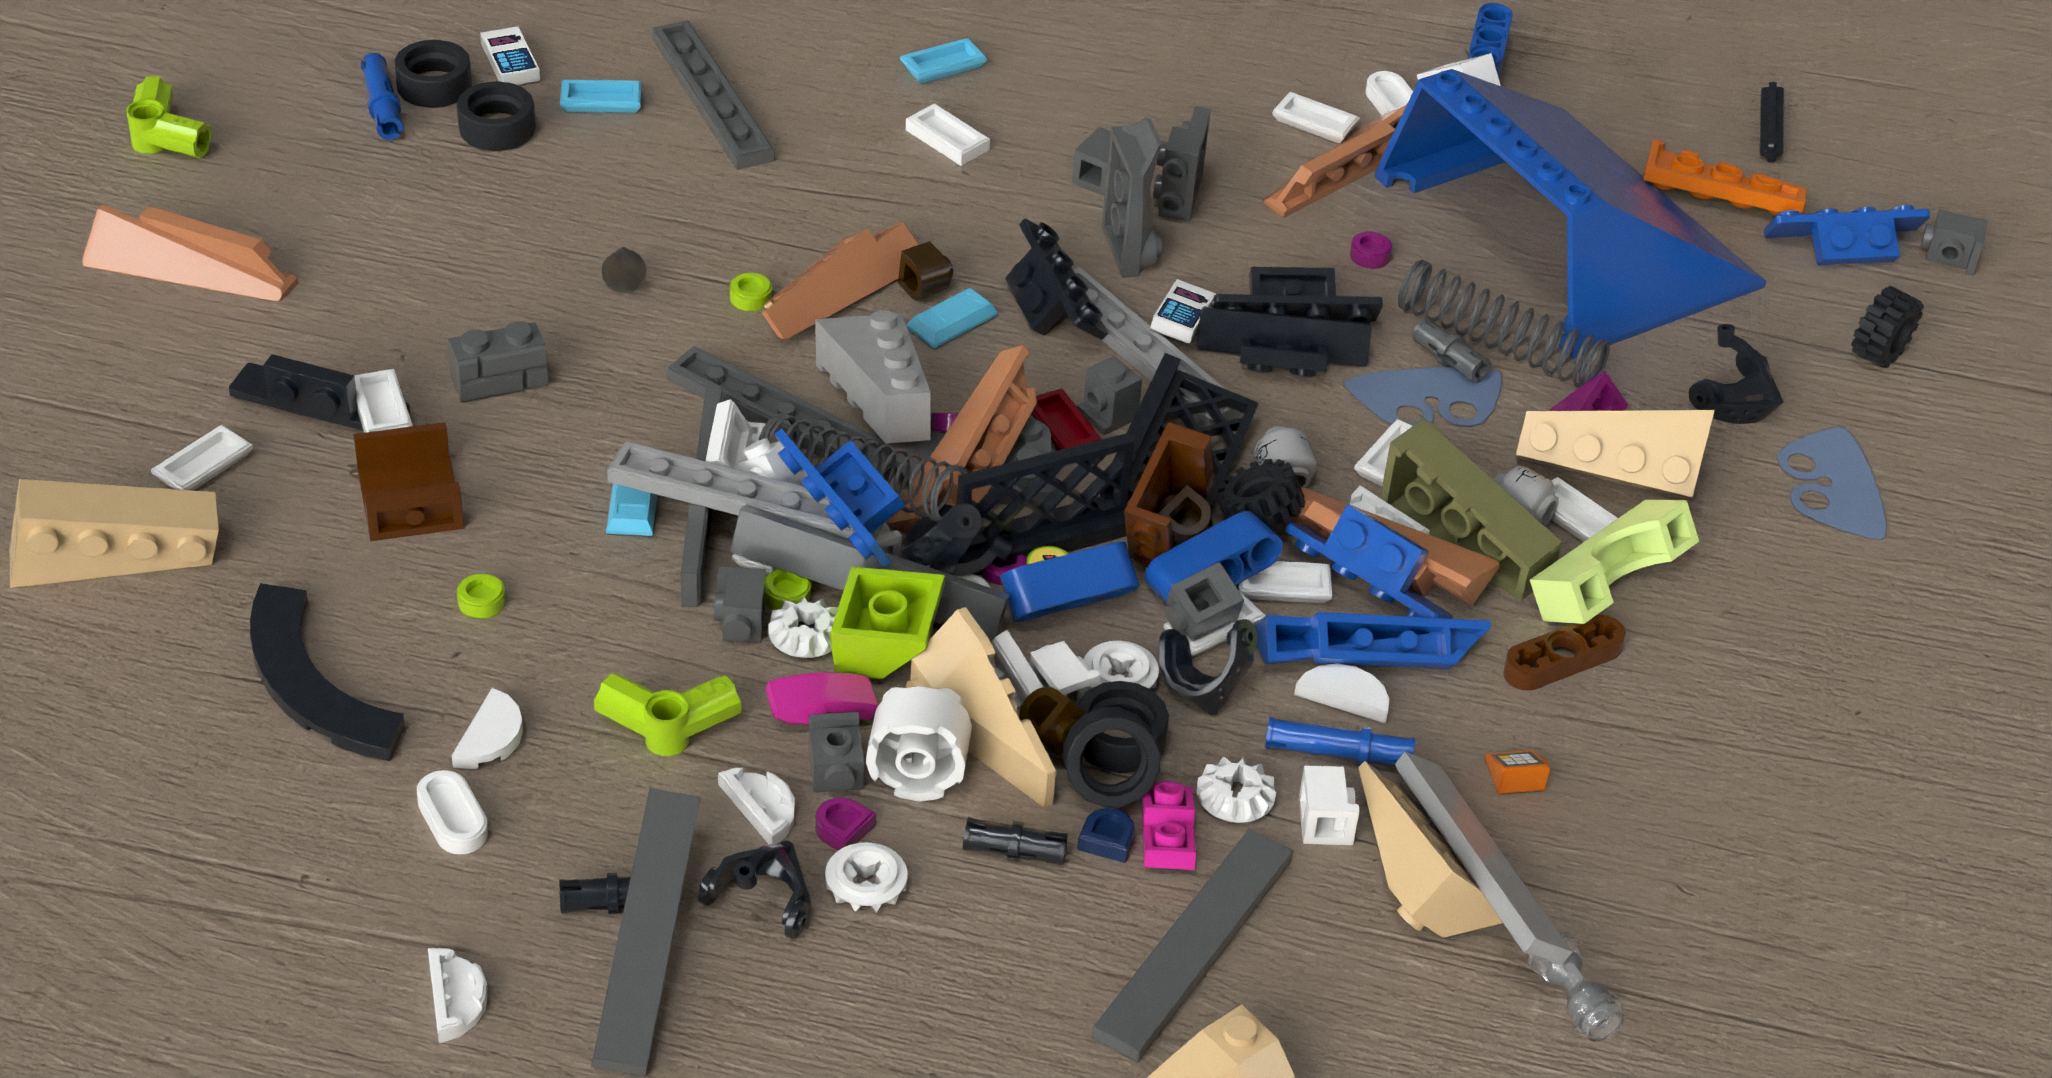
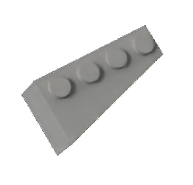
[815,311,931,444]

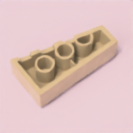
[1516,410,1715,501]
[9,479,219,588]

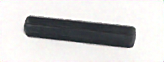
[1760,82,1784,162]

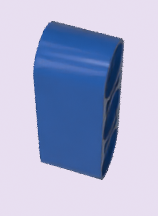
[1468,3,1513,79]
[1145,511,1283,605]
[1000,541,1140,622]

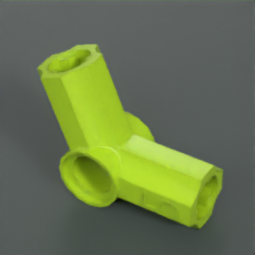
[126,76,212,159]
[594,673,742,756]

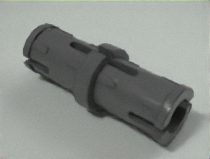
[1412,318,1491,383]

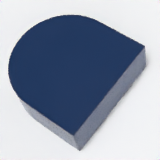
[1077,808,1135,863]

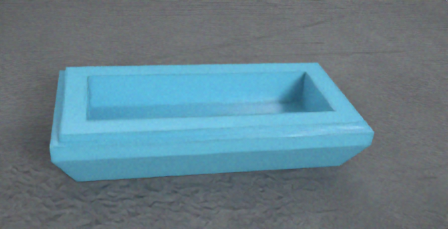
[900,38,987,84]
[560,80,642,113]
[906,288,998,349]
[606,483,658,536]

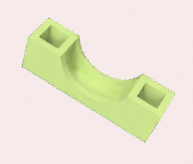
[1530,500,1699,624]

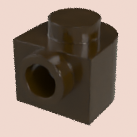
[898,241,953,300]
[1157,485,1214,546]
[1019,687,1086,757]

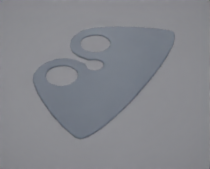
[1344,367,1502,426]
[1777,427,1887,540]

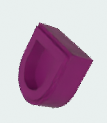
[815,798,876,850]

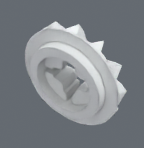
[768,596,838,658]
[1083,641,1159,689]
[1197,757,1276,823]
[825,842,908,913]

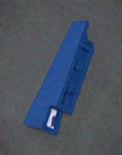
[1255,612,1491,669]

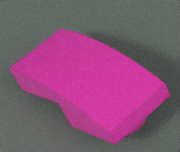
[765,673,878,725]
[1142,781,1196,870]

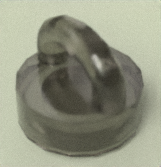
[601,247,647,294]

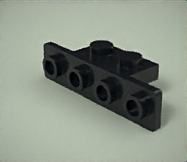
[1005,218,1108,340]
[1210,267,1383,323]
[1197,306,1372,377]
[229,354,410,431]

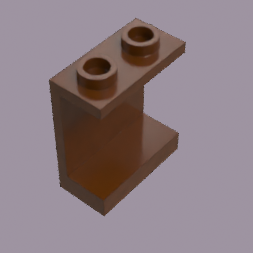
[353,422,464,541]
[1124,422,1214,568]

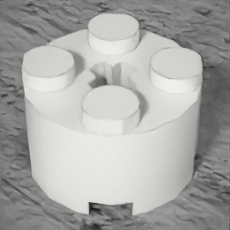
[866,686,972,802]

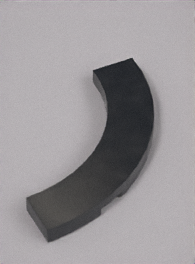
[250,583,405,761]

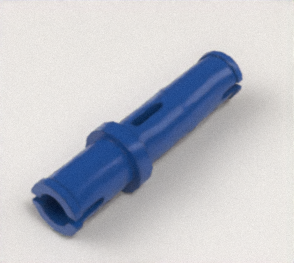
[361,53,403,140]
[1265,717,1416,766]

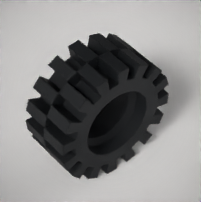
[1851,286,1924,369]
[1216,459,1305,532]

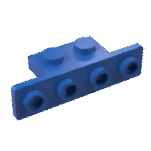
[1764,205,1930,265]
[774,428,905,568]
[1285,505,1453,619]

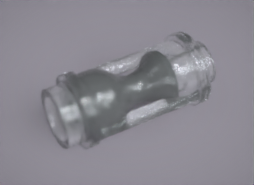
[1528,932,1625,1042]

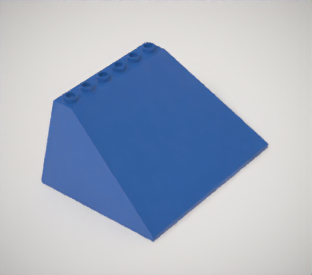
[1375,69,1766,359]

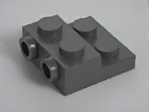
[1153,106,1211,221]

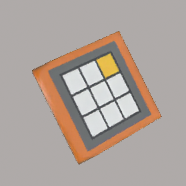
[1485,750,1550,794]

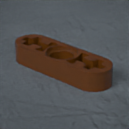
[1503,615,1626,690]

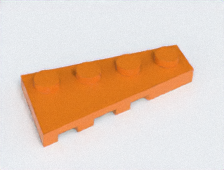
[1643,138,1807,216]

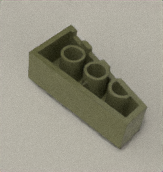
[1380,418,1562,601]

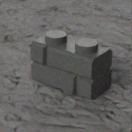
[448,322,548,402]

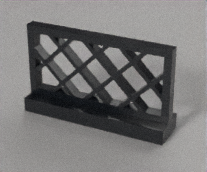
[1099,353,1259,510]
[957,433,1134,576]

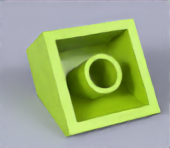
[830,566,945,679]

